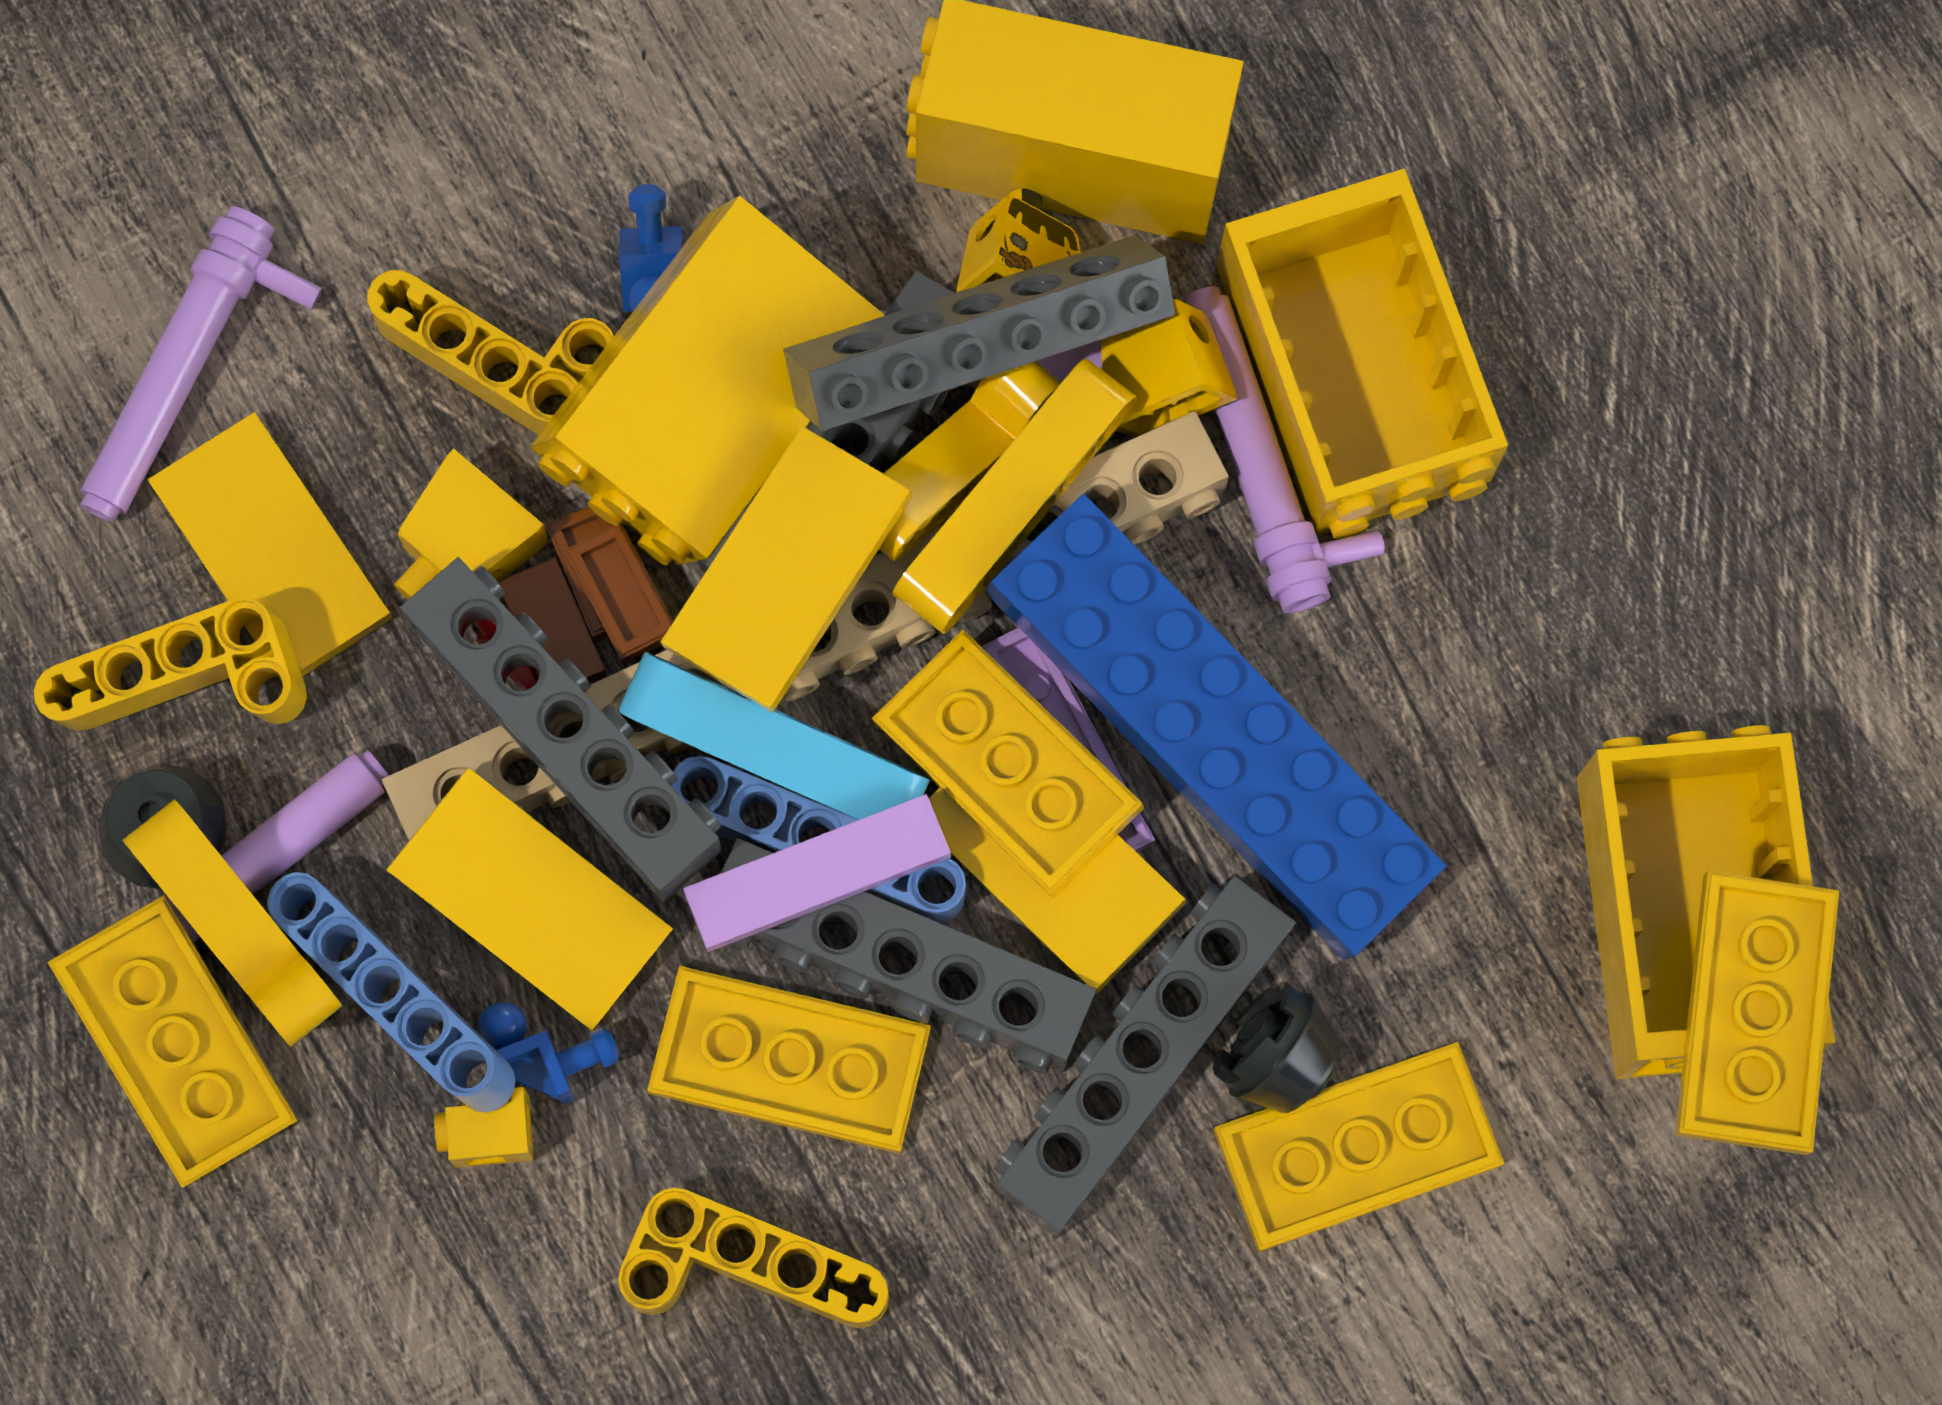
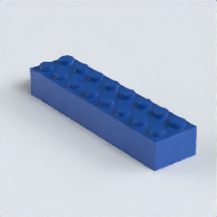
[985,493,1447,960]

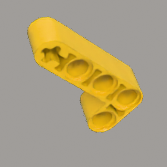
[367,270,614,435]
[879,361,1062,562]
[34,597,307,731]
[122,799,343,1048]
[618,1187,889,1329]

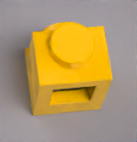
[434,1087,534,1168]

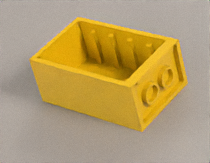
[906,0,1244,244]
[1216,168,1508,539]
[529,196,885,566]
[1576,725,1835,1079]

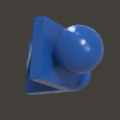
[619,184,683,312]
[478,1002,620,1104]

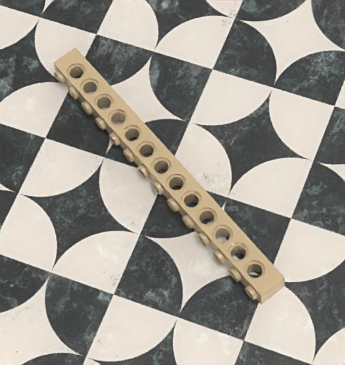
[381,411,1229,840]

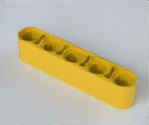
[892,358,1137,634]

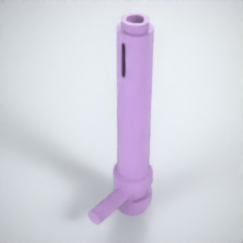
[80,206,323,523]
[1184,286,1385,614]
[167,750,389,943]

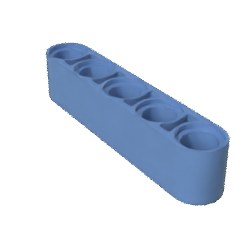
[671,756,966,923]
[267,872,516,1113]

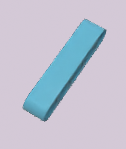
[618,652,930,820]

